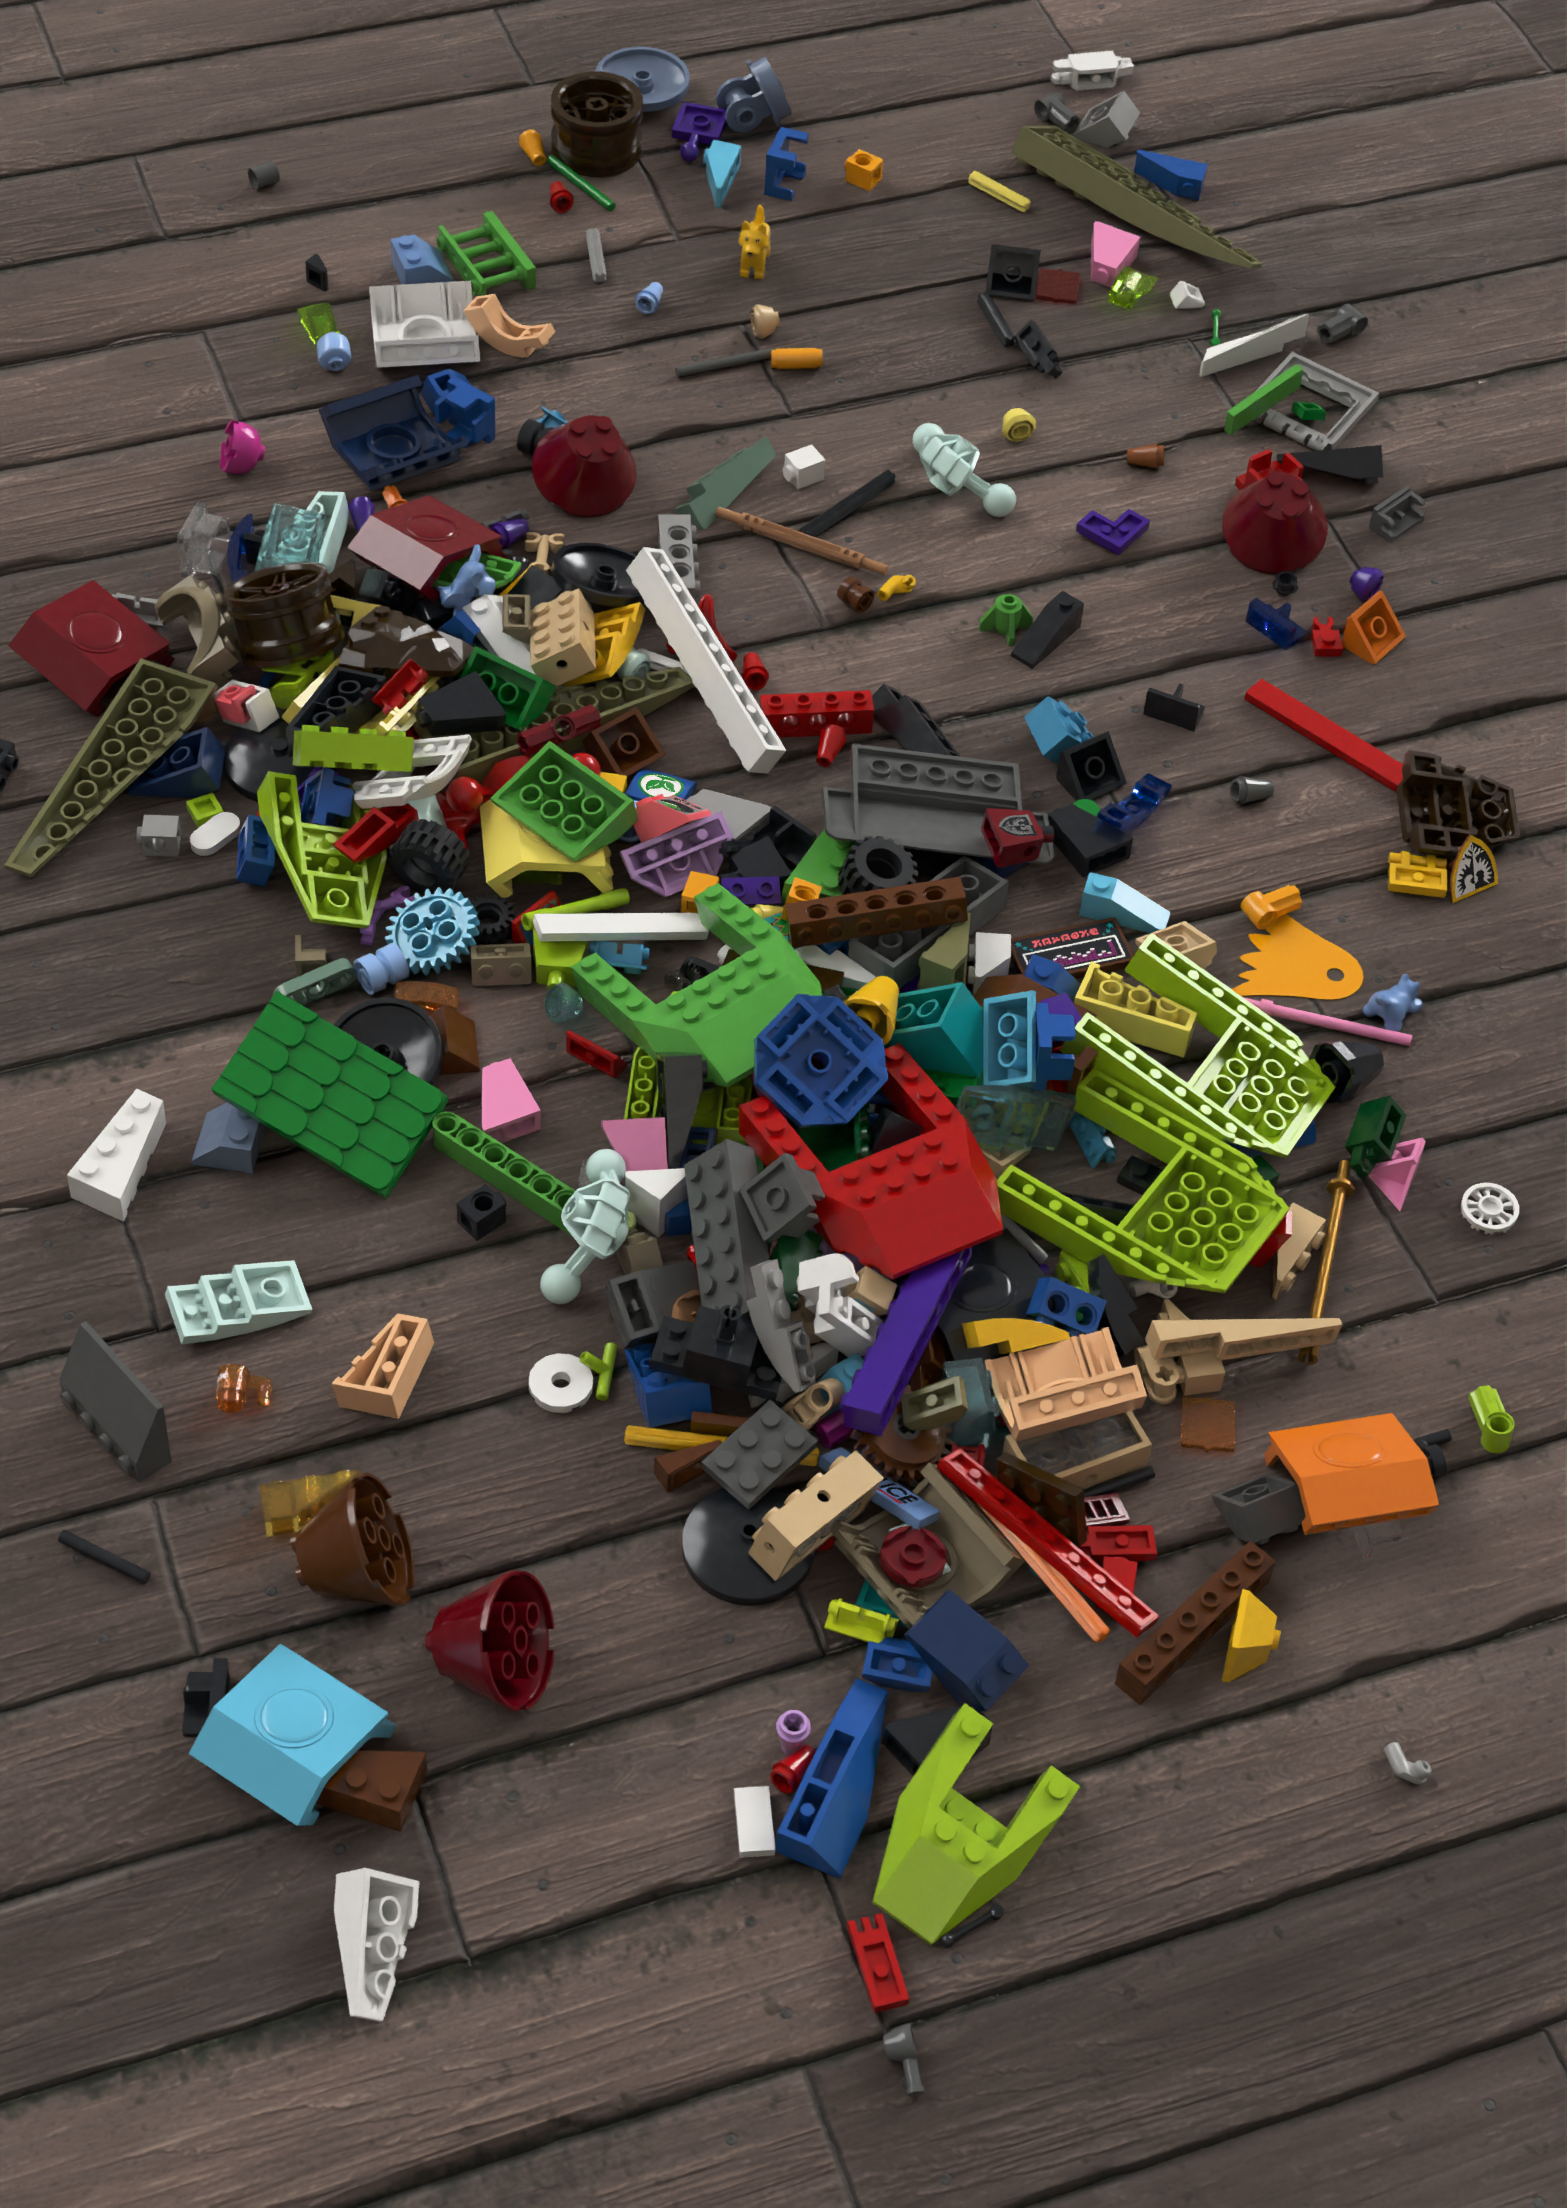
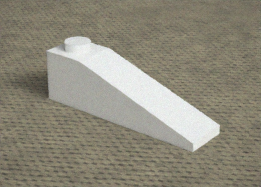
[462,594,536,675]

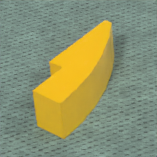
[962,1318,1070,1354]

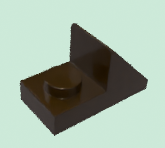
[327,559,356,600]

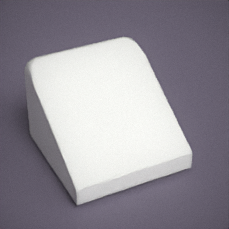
[1170,281,1205,309]

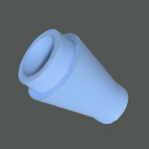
[635,282,663,314]

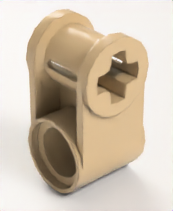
[1134,1345,1179,1405]
[781,1378,845,1431]

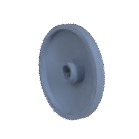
[595,47,690,112]

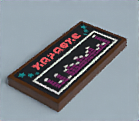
[1011,917,1134,979]

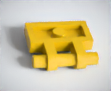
[1388,851,1447,898]

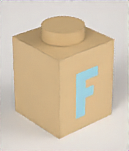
[843,1266,897,1317]

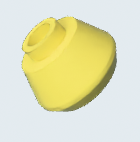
[1002,408,1036,442]

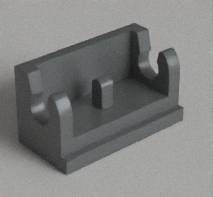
[1369,486,1425,543]

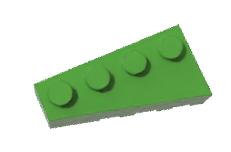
[779,828,856,906]

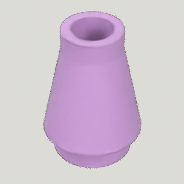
[776,1710,811,1755]

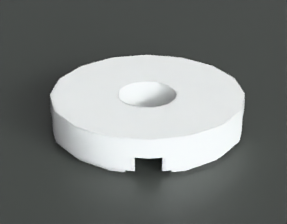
[529,1353,593,1413]

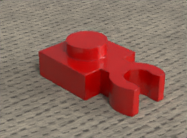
[1311,617,1343,657]

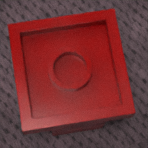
[1235,449,1304,490]

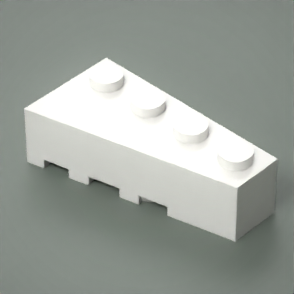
[67,1089,166,1222]

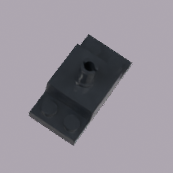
[649,1305,782,1402]

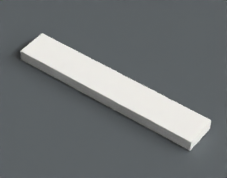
[533,913,709,941]

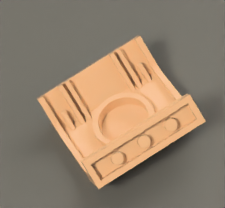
[984,1327,1147,1442]

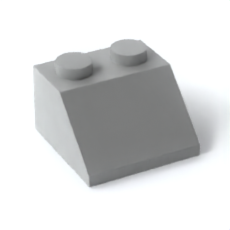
[1073,91,1140,148]

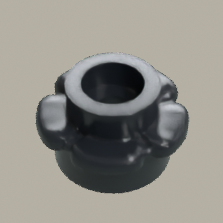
[1272,571,1298,596]

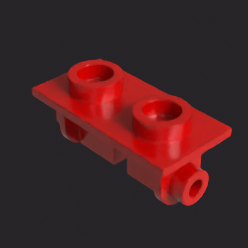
[371,658,429,716]

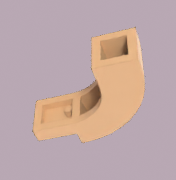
[463,294,555,358]

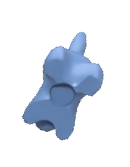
[437,544,496,616]
[1363,974,1423,1032]

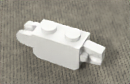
[1051,51,1134,90]

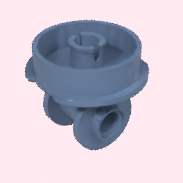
[716,56,792,132]

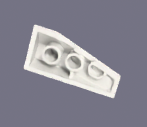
[334,1868,419,2022]

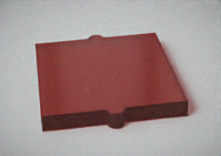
[1036,268,1080,304]

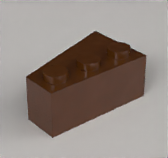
[315,1750,427,1832]

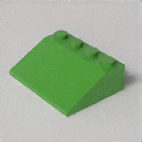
[490,741,638,862]

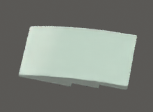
[165,1260,312,1344]

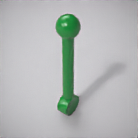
[1210,309,1221,347]

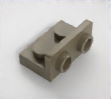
[470,943,532,986]

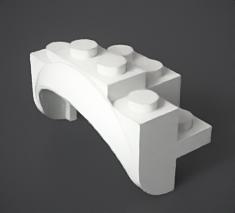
[797,1253,897,1357]

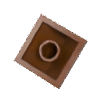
[429,1005,480,1075]

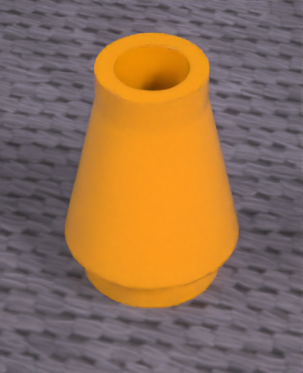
[519,130,547,166]

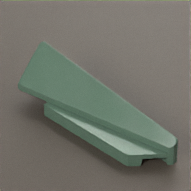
[674,436,776,530]

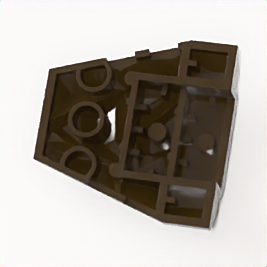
[338,606,474,677]
[1397,750,1520,855]

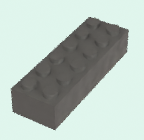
[848,855,1009,989]
[684,1139,769,1319]

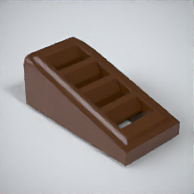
[654,1440,722,1492]

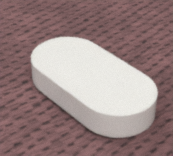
[190,812,241,856]

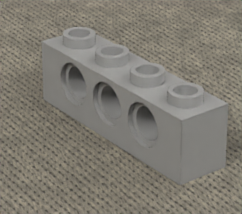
[658,514,700,601]

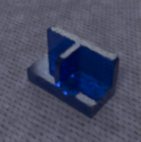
[1245,597,1307,650]

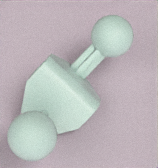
[912,423,1016,517]
[540,1149,630,1304]

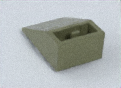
[917,912,971,990]

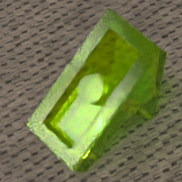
[298,303,338,347]

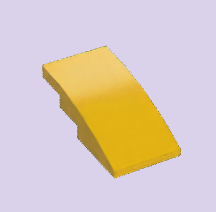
[562,602,646,687]

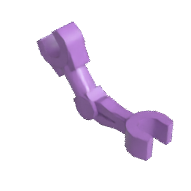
[360,886,415,946]

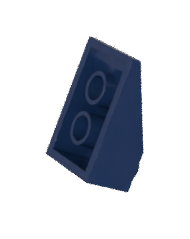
[128,727,225,797]
[904,1590,1029,1712]

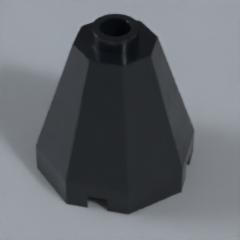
[1309,1041,1384,1103]

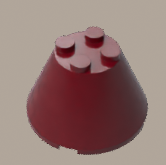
[532,415,637,518]
[1222,471,1328,575]
[425,1570,555,1711]

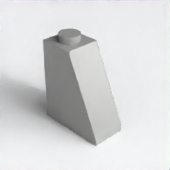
[686,789,771,841]

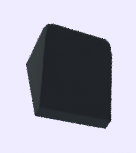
[305,254,328,292]

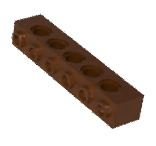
[785,877,968,948]
[1115,1541,1276,1705]

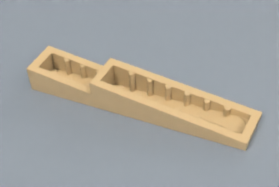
[1145,1318,1343,1361]

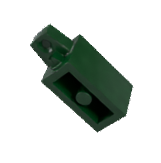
[1345,1095,1407,1178]

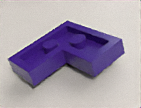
[1076,509,1150,555]

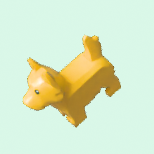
[738,205,770,279]

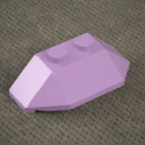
[619,811,733,898]

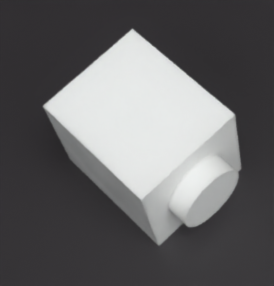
[783,445,825,490]

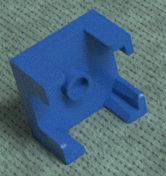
[764,127,809,201]

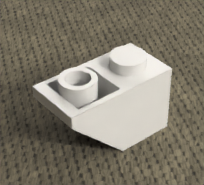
[967,932,1011,996]

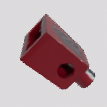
[981,808,1054,868]

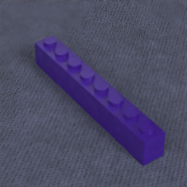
[840,1247,972,1436]

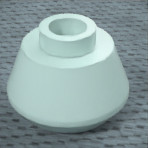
[616,650,651,679]

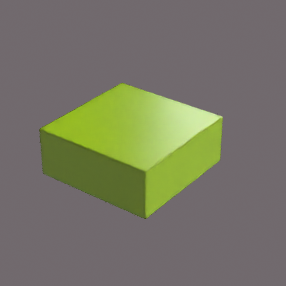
[186,792,224,828]

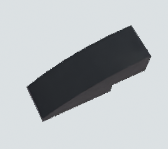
[1088,1254,1145,1358]

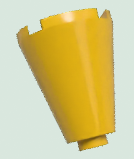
[843,976,899,1045]

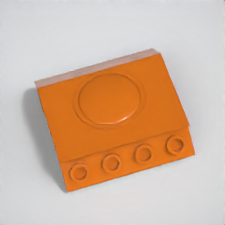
[1264,1413,1439,1535]

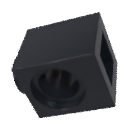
[456,1184,507,1241]

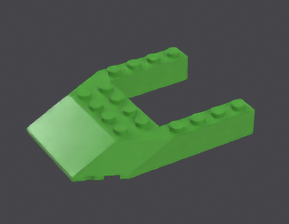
[570,883,822,1087]

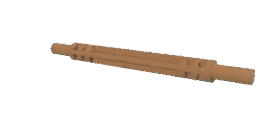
[715,507,889,576]

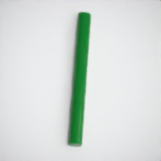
[547,155,616,211]

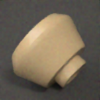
[750,304,780,339]

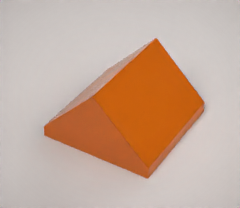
[1342,590,1406,664]

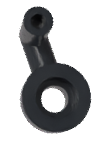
[1414,1429,1452,1479]

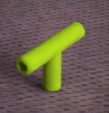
[579,1342,618,1401]

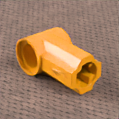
[1240,885,1303,930]

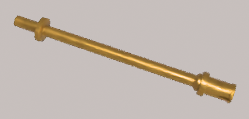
[1298,1160,1355,1365]

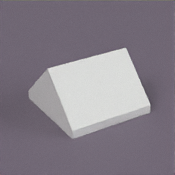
[625,1168,688,1237]

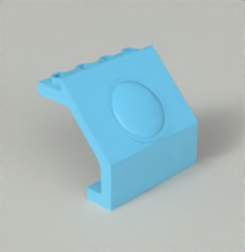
[189,1643,397,1826]

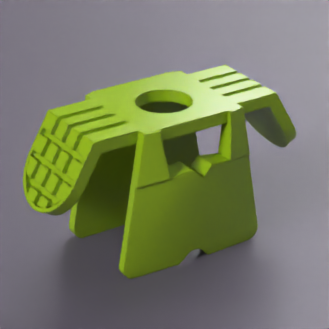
[261,650,334,709]

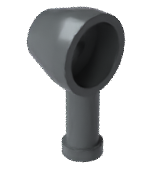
[883,2024,925,2097]

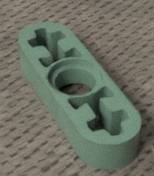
[273,958,357,1005]

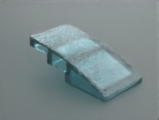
[254,503,325,572]
[956,1085,1077,1152]

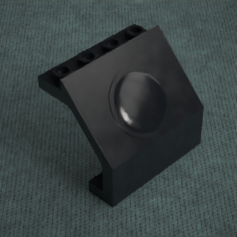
[895,1228,1062,1378]

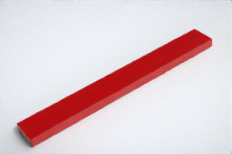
[1244,678,1403,792]
[936,1448,1160,1638]

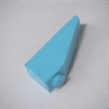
[703,140,741,208]
[1079,872,1170,933]

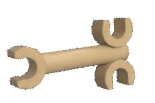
[525,532,564,575]

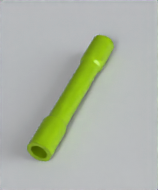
[521,888,630,931]

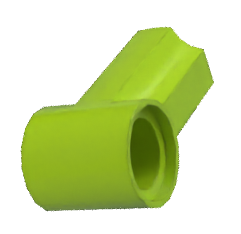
[1468,1385,1515,1453]

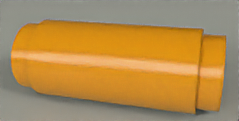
[771,348,823,369]

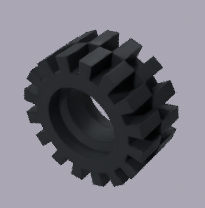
[469,894,515,945]

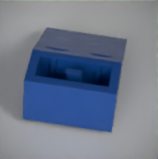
[624,1343,712,1427]

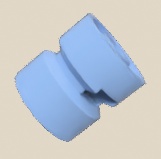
[354,943,409,995]

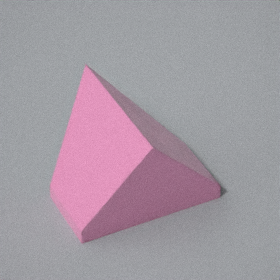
[1368,1137,1426,1211]

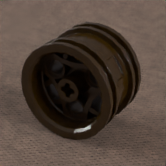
[551,71,643,177]

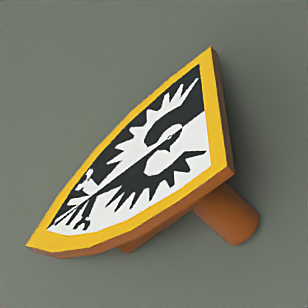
[1448,834,1498,903]

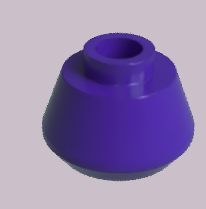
[1349,567,1384,602]

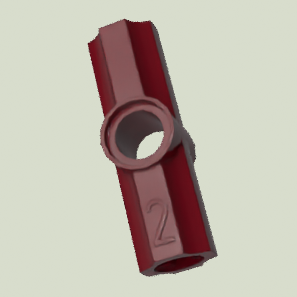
[517,704,601,756]

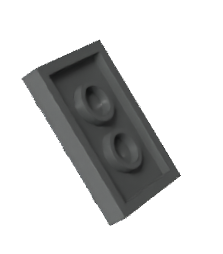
[701,1400,818,1510]

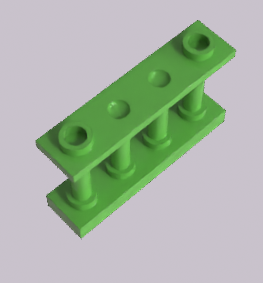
[436,211,536,297]

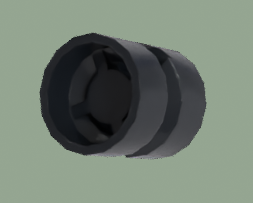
[517,419,554,456]

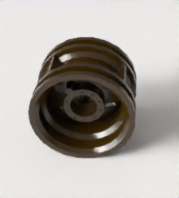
[223,561,345,668]

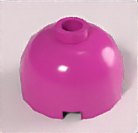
[220,419,265,475]

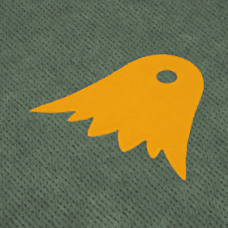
[1232,914,1363,1000]

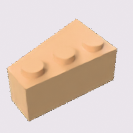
[331,1313,434,1419]

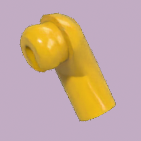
[877,575,916,601]

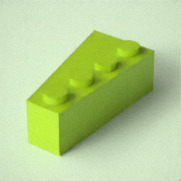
[293,725,414,772]

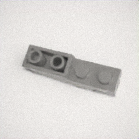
[746,1259,816,1393]

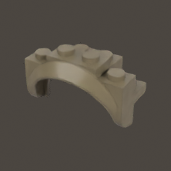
[156,574,242,688]

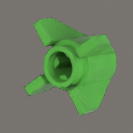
[979,594,1033,646]

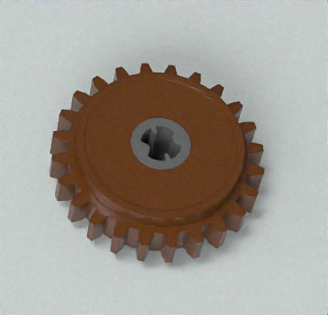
[850,1385,953,1484]

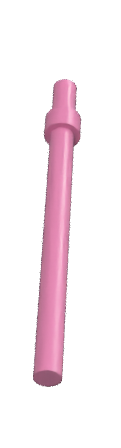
[1244,998,1412,1047]

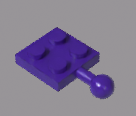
[672,102,727,162]

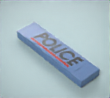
[818,1447,940,1530]

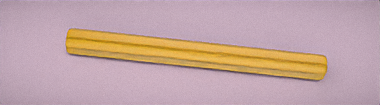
[624,1425,819,1466]

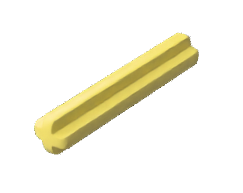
[968,171,1030,213]

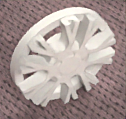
[1461,1183,1519,1235]

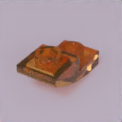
[394,981,459,1011]

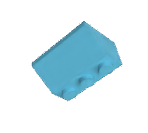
[983,991,1036,1094]

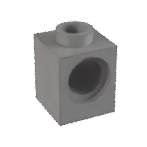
[137,815,181,857]

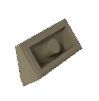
[502,594,530,644]

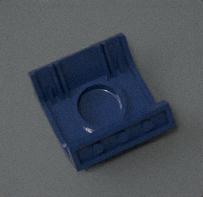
[319,375,469,491]

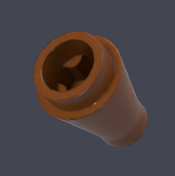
[1127,443,1164,469]

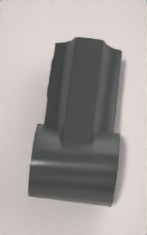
[1034,92,1081,134]
[1317,304,1368,344]

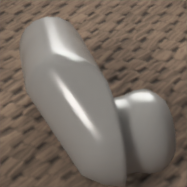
[1383,1742,1432,1784]

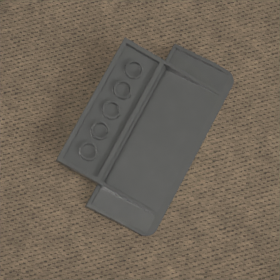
[821,744,1054,864]

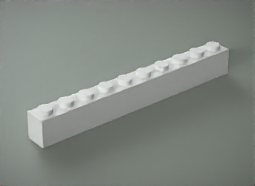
[626,547,786,773]

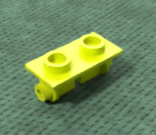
[824,1598,899,1643]

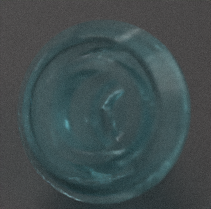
[545,983,583,1023]

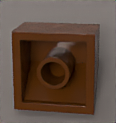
[582,707,666,777]

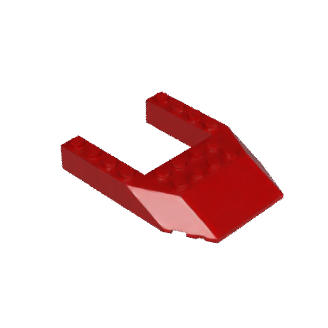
[739,1043,1003,1279]

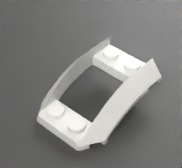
[352,735,472,809]

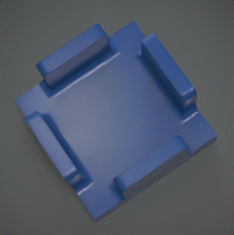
[435,376,496,448]
[300,767,354,827]
[1033,1003,1076,1090]

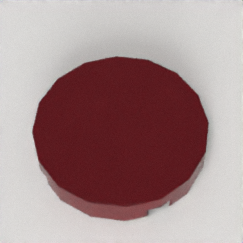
[879,1526,947,1588]

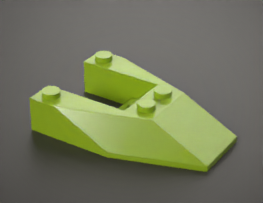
[257,771,387,929]
[872,1703,1080,1945]

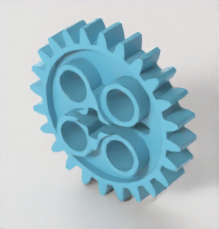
[385,887,480,975]

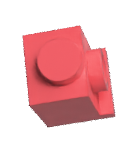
[214,685,257,724]

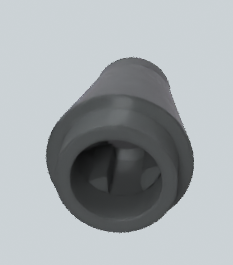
[1230,776,1274,804]

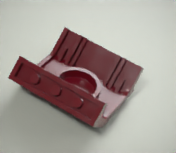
[347,495,508,602]
[8,580,175,717]

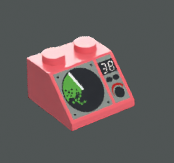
[633,794,712,843]

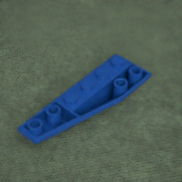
[775,1678,888,1879]

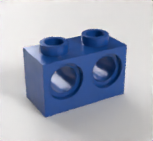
[236,814,275,886]
[1026,1277,1107,1339]

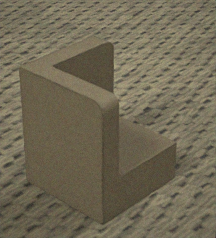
[295,935,327,977]

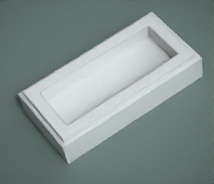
[734,1786,775,1858]

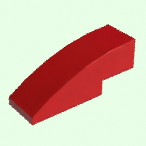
[333,803,419,863]

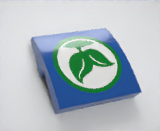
[625,768,697,801]

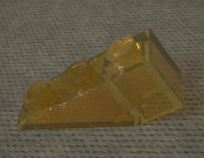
[259,1470,360,1537]

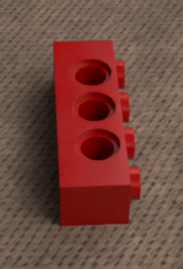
[760,690,874,738]

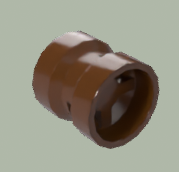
[837,576,875,613]

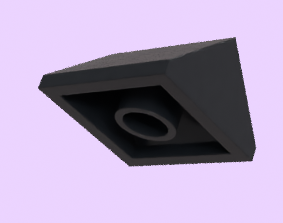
[1056,731,1127,801]

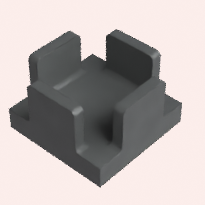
[740,1153,825,1243]

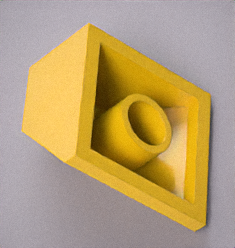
[1222,1589,1281,1682]

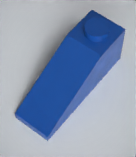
[1134,149,1208,201]

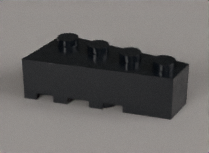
[286,666,387,757]

